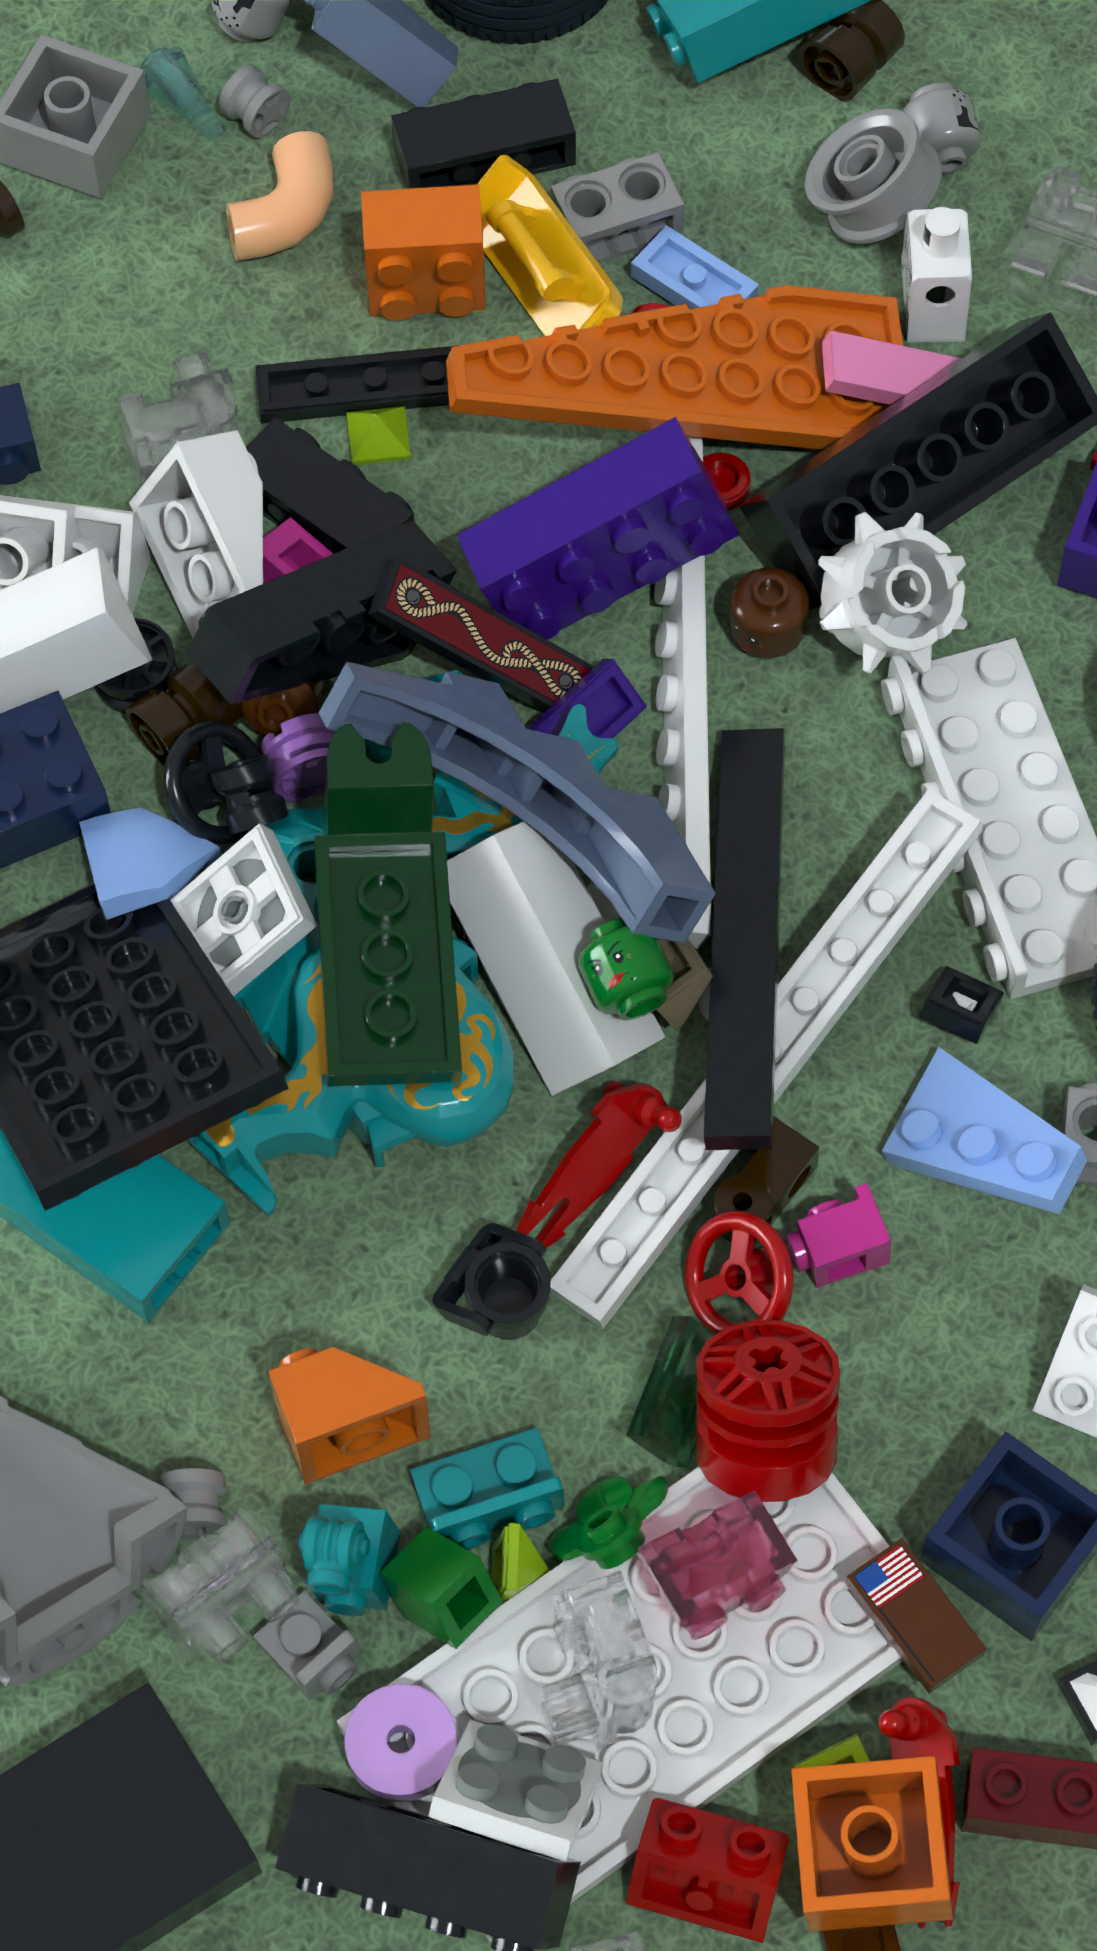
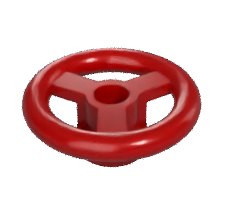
[684,1211,794,1335]

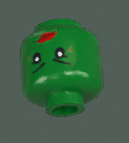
[578,919,674,1021]

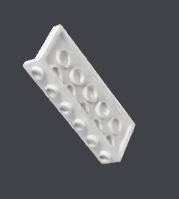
[881,638,1097,999]

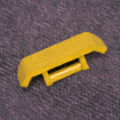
[476,155,623,336]

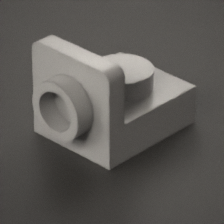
[253,1590,361,1701]

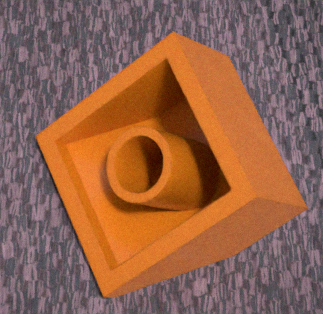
[268,1347,431,1485]

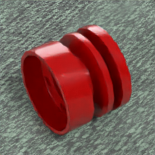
[696,1320,840,1502]

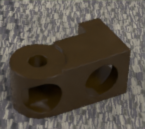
[714,1116,819,1242]

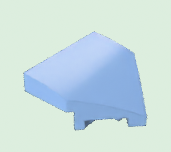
[79,808,223,920]

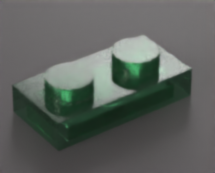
[626,1316,716,1467]

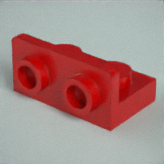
[626,1798,789,1943]

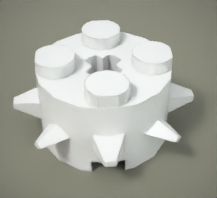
[818,512,967,674]

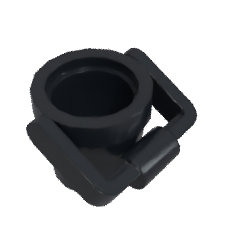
[432,1223,551,1340]

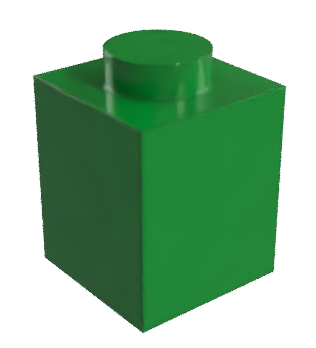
[379,1526,503,1649]

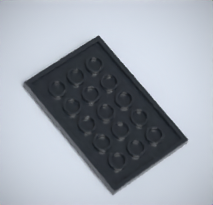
[0,884,289,1211]

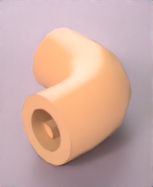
[226,131,334,261]

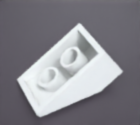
[129,430,263,638]

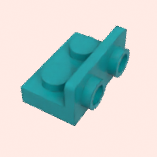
[410,1427,564,1550]

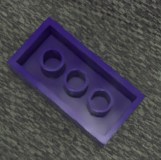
[457,417,740,640]

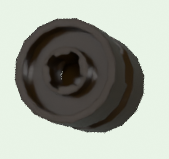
[799,0,905,101]
[126,659,243,767]

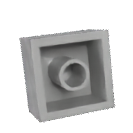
[0,34,151,199]

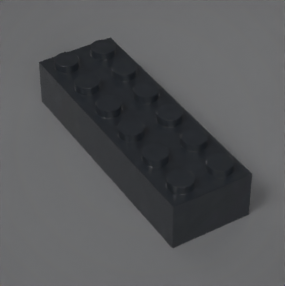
[739,312,1097,609]

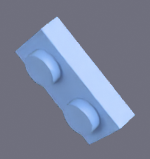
[631,225,759,309]

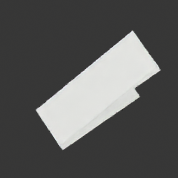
[0,495,151,615]
[0,546,153,713]
[447,821,665,1096]

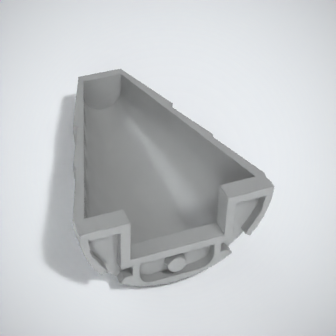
[0,1396,187,1686]

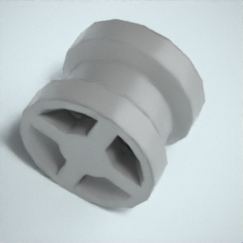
[219,65,291,138]
[159,1468,227,1540]

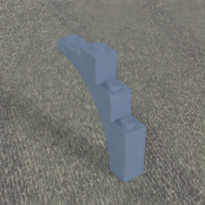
[303,0,458,107]
[319,662,716,943]

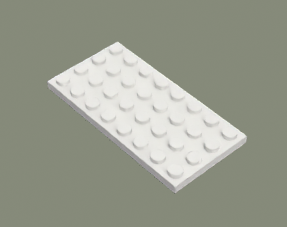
[337,1467,904,1951]

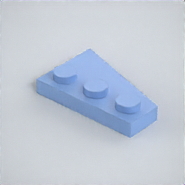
[882,1047,1088,1214]

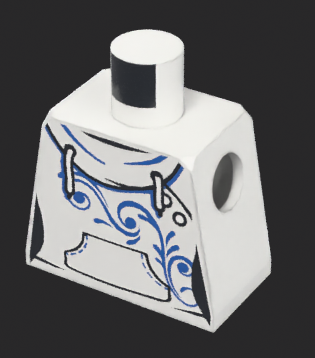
[900,207,972,343]

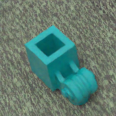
[299,1504,401,1616]

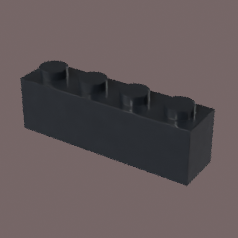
[275,1784,581,1951]

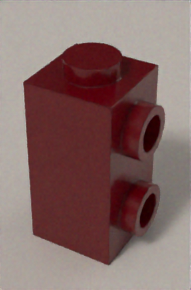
[961,1747,1097,1849]

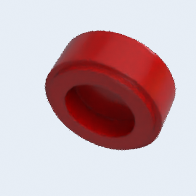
[703,453,751,511]

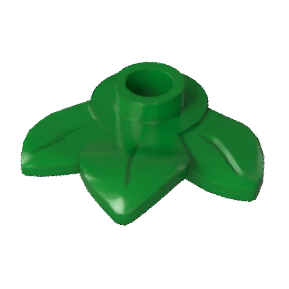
[548,1476,668,1569]

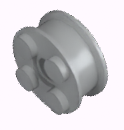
[805,109,942,244]

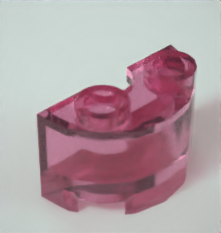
[637,1491,798,1640]

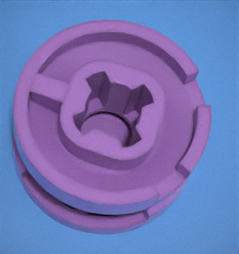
[261,713,336,802]

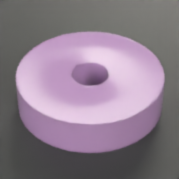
[344,1684,458,1802]

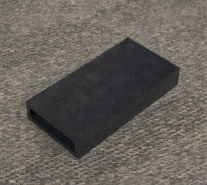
[0,1682,262,1951]

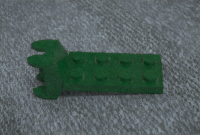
[314,722,462,1087]

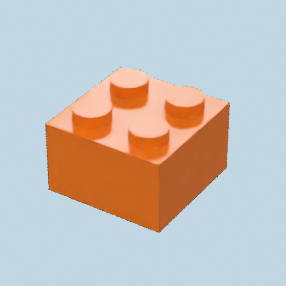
[361,185,486,321]
[791,1756,953,1932]

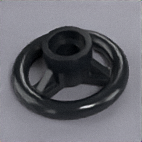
[164,720,262,845]

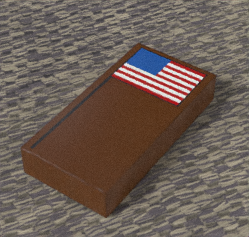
[845,1538,987,1694]

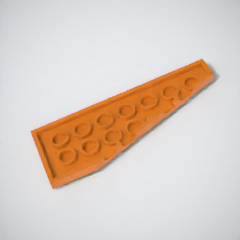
[446,285,903,450]

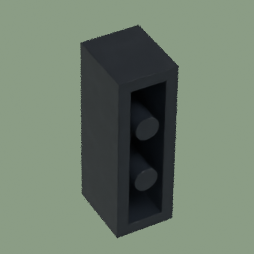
[391,79,576,189]
[246,417,414,554]

